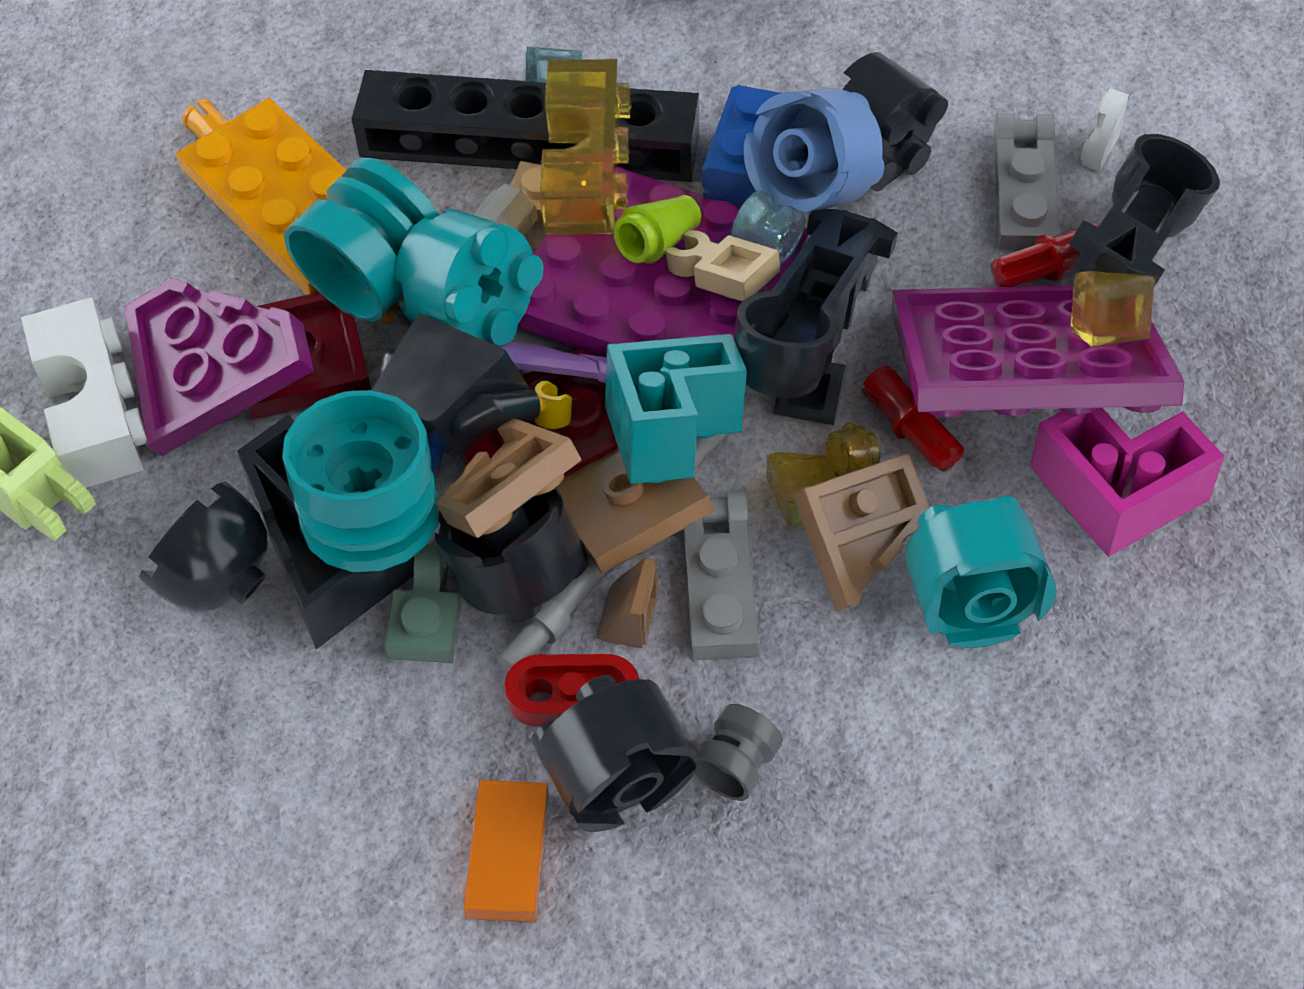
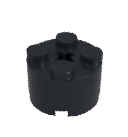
[843,52,948,192]
[434,487,588,623]
[531,675,699,832]

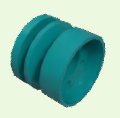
[284,157,440,322]
[282,390,439,572]

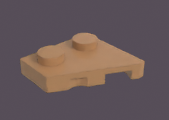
[436,418,581,538]
[792,453,930,612]

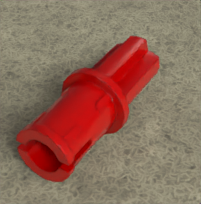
[991,223,1099,287]
[862,365,964,472]

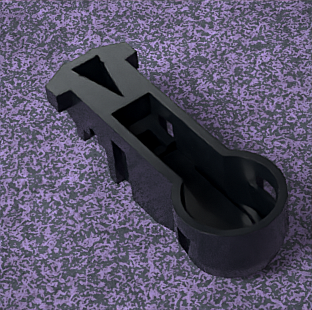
[1068,133,1220,307]
[734,209,898,398]

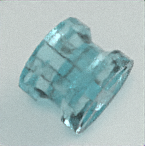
[732,190,805,264]

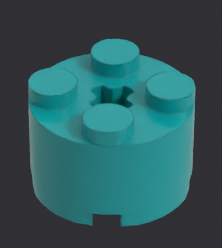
[395,209,543,346]
[905,496,1057,648]

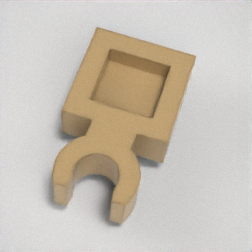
[665,230,780,302]

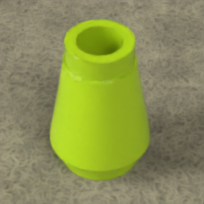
[614,195,701,263]

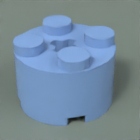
[744,88,885,214]

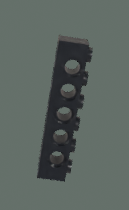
[351,70,699,182]

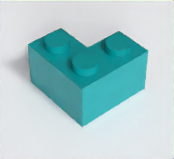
[605,334,747,484]

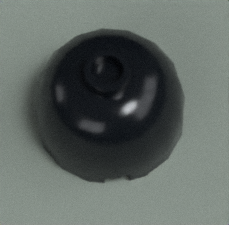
[139,481,268,612]

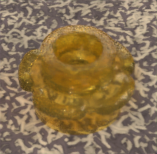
[826,422,881,478]

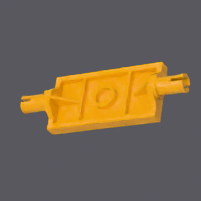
[176,97,404,323]

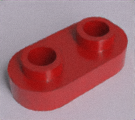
[504,654,639,727]

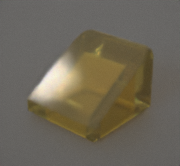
[1071,271,1155,347]
[766,452,835,527]

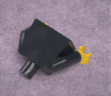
[373,313,572,457]

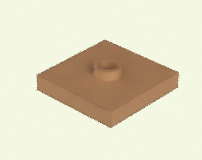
[557,448,714,574]

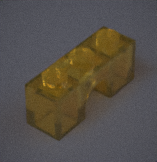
[540,59,630,234]

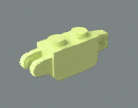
[0,407,96,541]

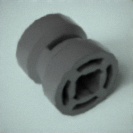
[692,704,783,801]

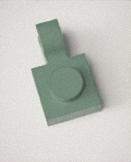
[384,544,461,663]

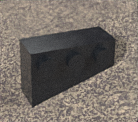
[237,415,415,650]

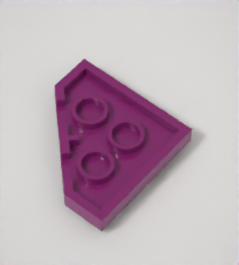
[124,278,314,456]

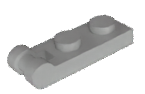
[994,113,1060,251]
[684,490,758,660]

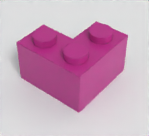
[1030,408,1224,557]

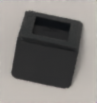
[773,362,848,426]

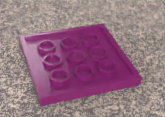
[517,162,811,357]
[892,285,1185,417]

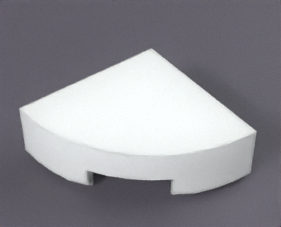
[1080,88,1129,172]

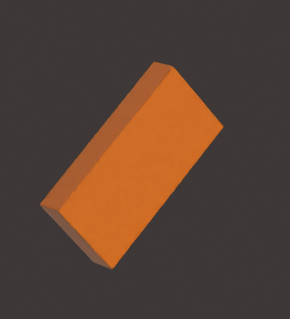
[463,780,549,922]

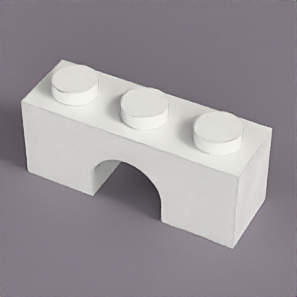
[21,297,147,488]

